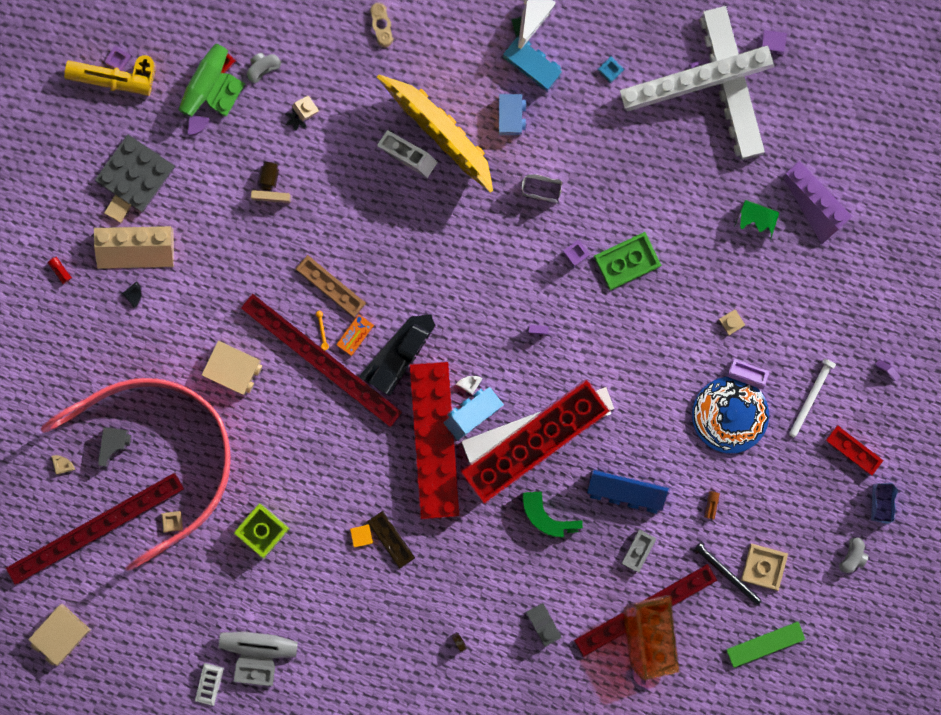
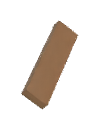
[295,255,366,318]

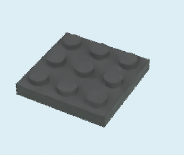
[95,134,175,213]

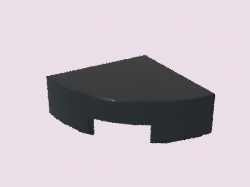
[122,281,142,308]

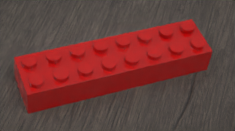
[410,362,460,519]
[461,379,610,503]

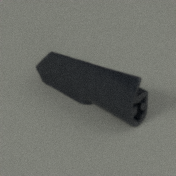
[359,314,436,396]

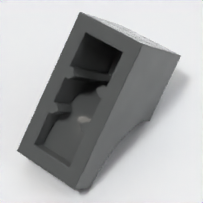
[98,427,132,467]
[526,603,562,647]

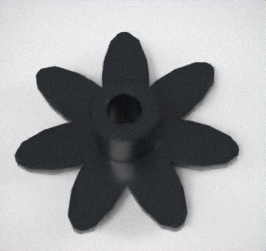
[286,109,310,131]

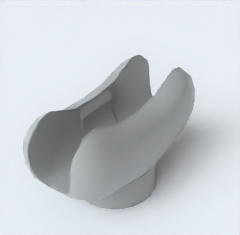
[247,53,281,83]
[839,538,868,573]

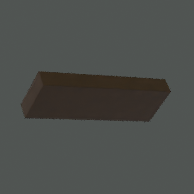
[367,511,415,569]

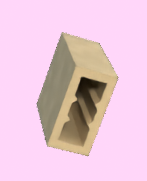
[202,341,263,396]
[28,604,91,666]

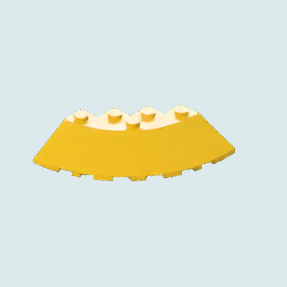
[377,75,493,193]

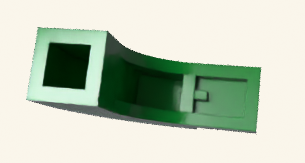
[522,492,583,537]

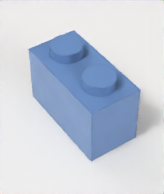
[499,94,526,135]

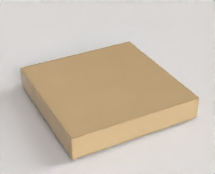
[741,543,788,591]

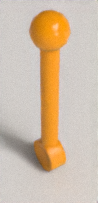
[316,311,329,350]

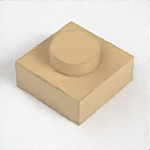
[292,96,319,122]
[718,309,745,336]

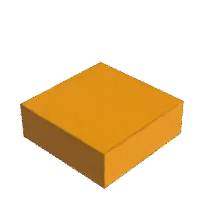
[350,524,373,547]

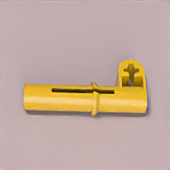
[64,55,155,96]

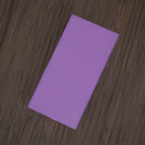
[727,359,769,390]

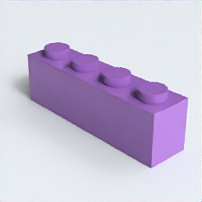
[783,161,852,245]

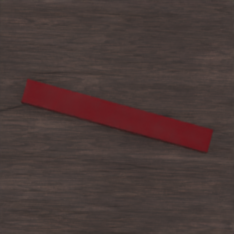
[574,564,717,657]

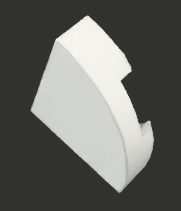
[456,376,482,395]

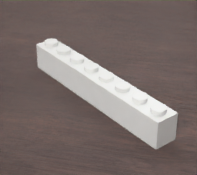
[700,6,765,160]
[620,46,774,111]
[462,387,614,463]

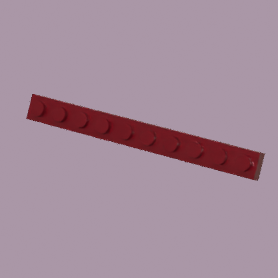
[241,293,402,428]
[6,472,184,585]

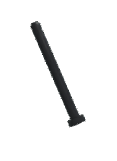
[693,541,762,605]

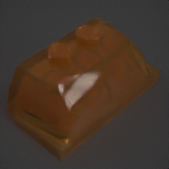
[624,596,679,681]

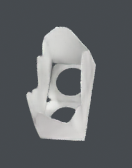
[522,174,562,203]

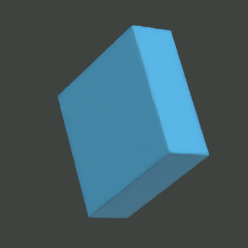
[598,57,624,83]

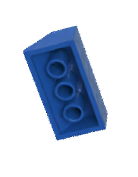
[587,470,669,514]

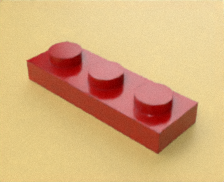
[825,425,884,476]

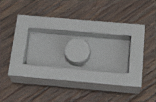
[621,529,657,573]

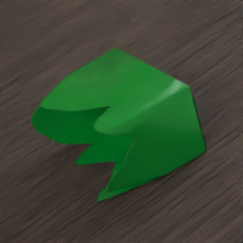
[734,200,779,242]

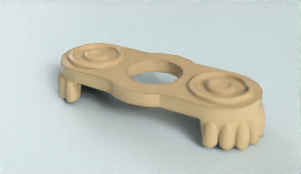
[370,3,393,47]

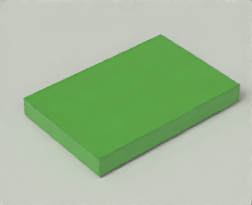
[593,232,662,290]

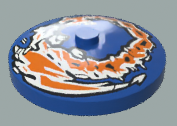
[692,377,769,454]

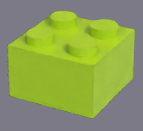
[234,503,290,558]

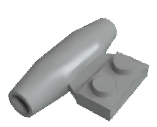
[219,632,298,686]

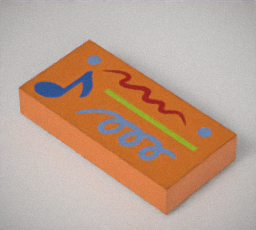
[336,314,374,356]

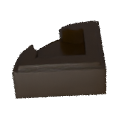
[451,632,467,652]

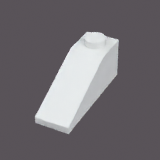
[518,0,555,49]
[377,130,438,178]

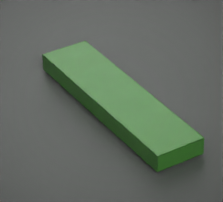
[726,621,806,667]

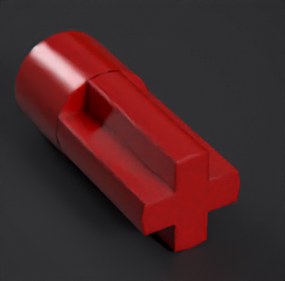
[47,256,72,284]

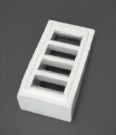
[195,663,224,706]

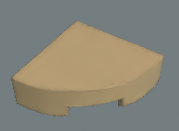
[51,455,75,475]

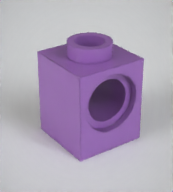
[757,30,787,55]
[562,239,590,268]

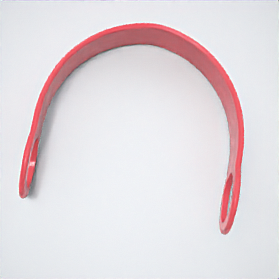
[40,378,231,571]

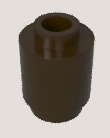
[257,162,279,191]

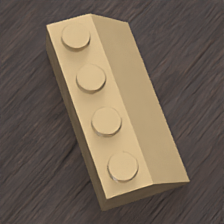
[94,226,174,269]

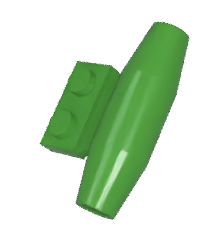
[178,43,245,117]

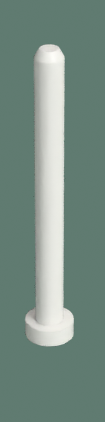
[789,359,836,438]

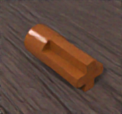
[704,491,720,519]

